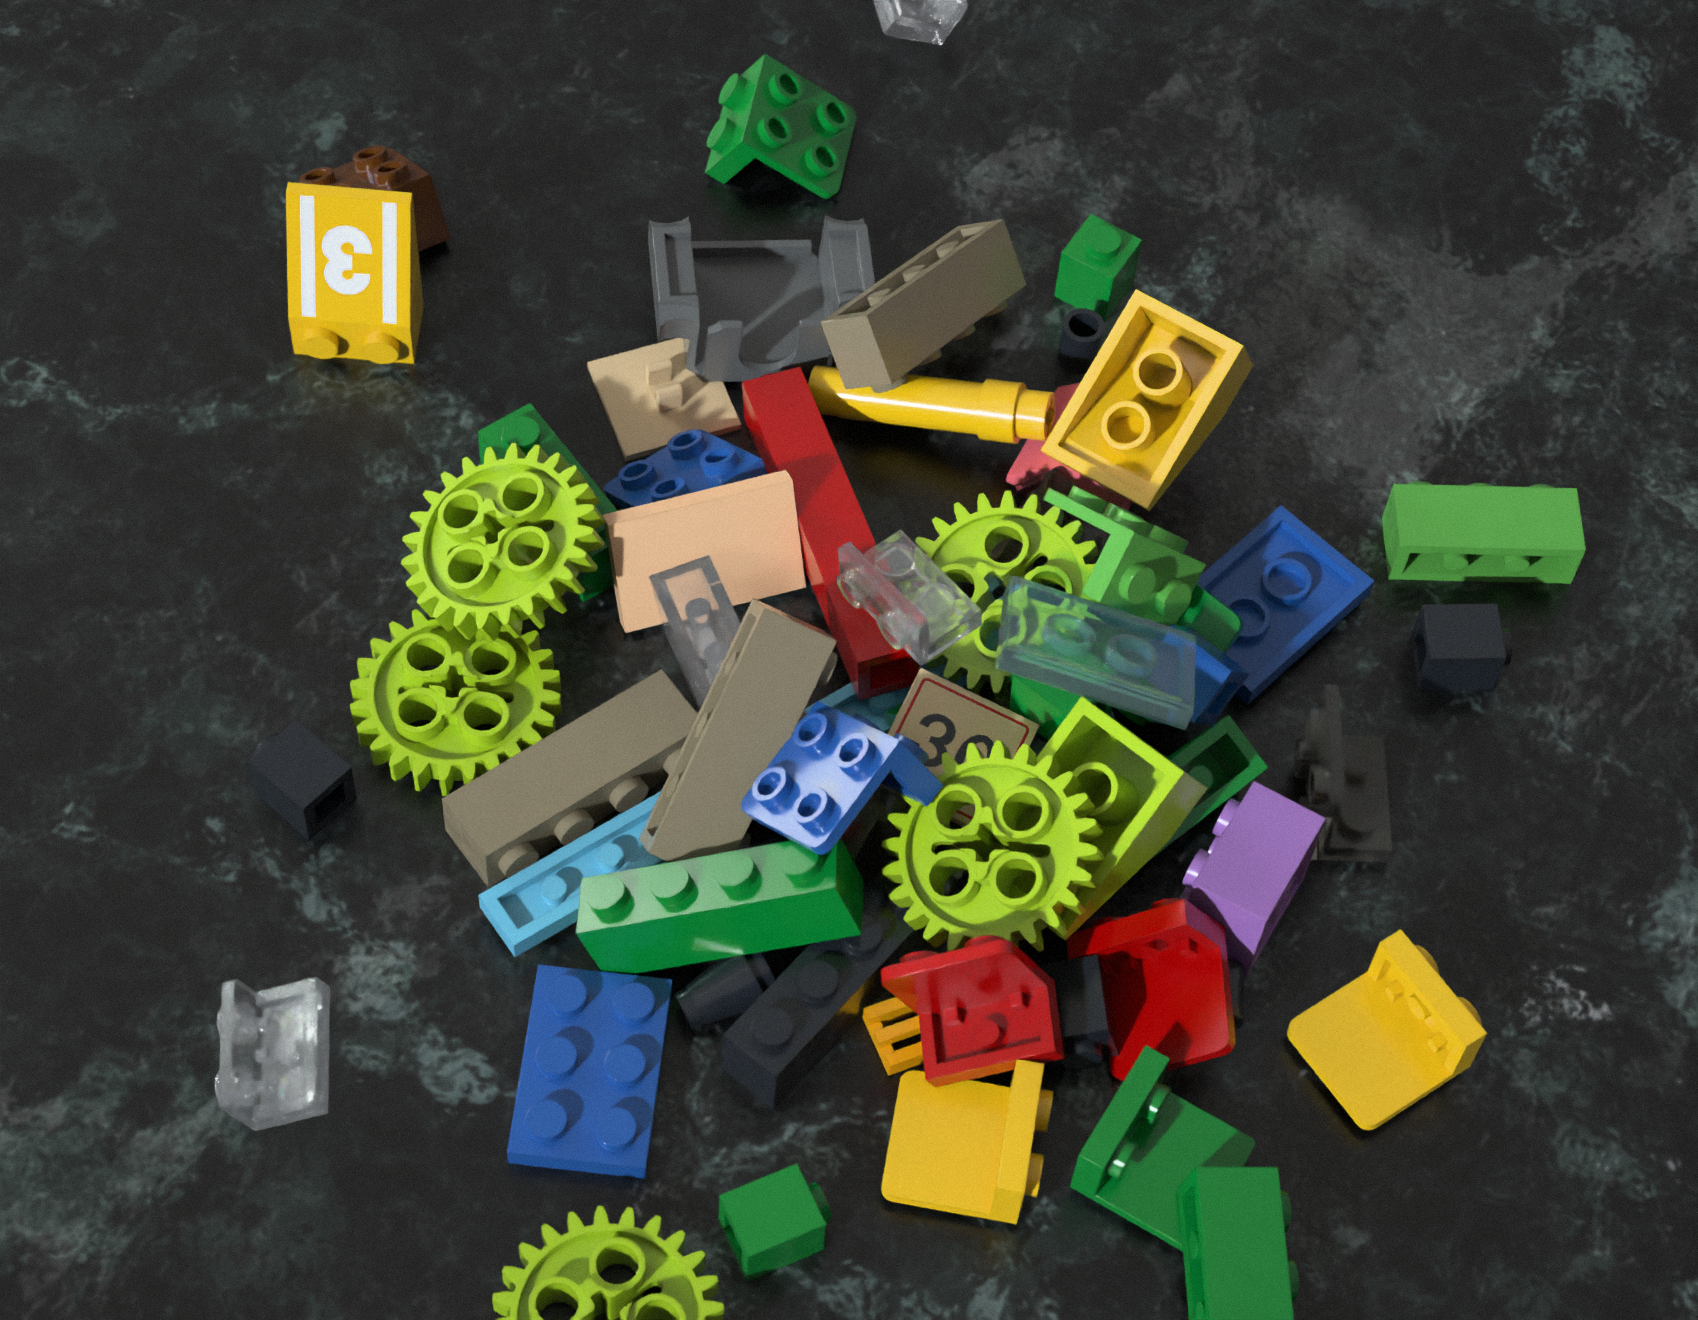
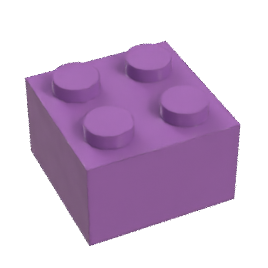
[1179,781,1326,980]

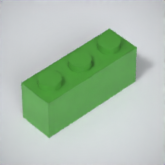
[1382,481,1586,584]

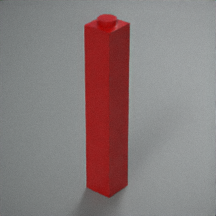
[742,367,920,701]

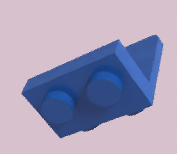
[604,430,768,509]
[741,701,943,855]

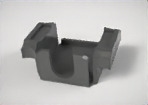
[648,215,875,382]

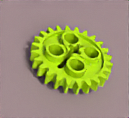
[401,443,605,642]
[899,491,1105,700]
[350,609,562,796]
[881,740,1104,952]
[492,1206,724,1320]

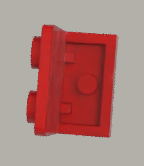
[1067,898,1236,1082]
[880,935,1064,1088]

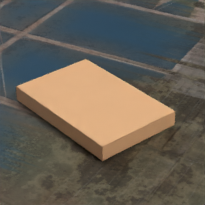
[603,470,806,633]

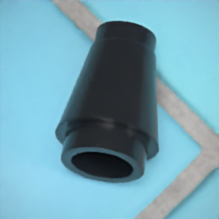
[674,952,775,1030]

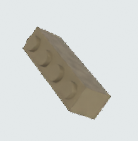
[820,219,1026,393]
[639,598,837,862]
[442,669,698,888]

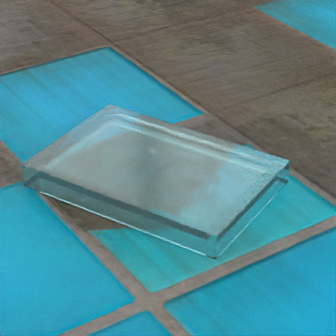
[995,576,1196,730]

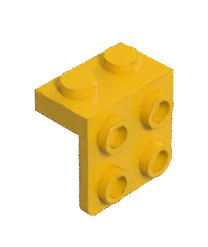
[1287,929,1487,1130]
[881,1059,1053,1224]

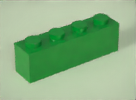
[576,837,864,975]
[1177,1166,1299,1320]

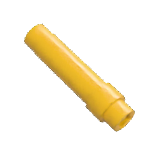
[808,365,1056,444]

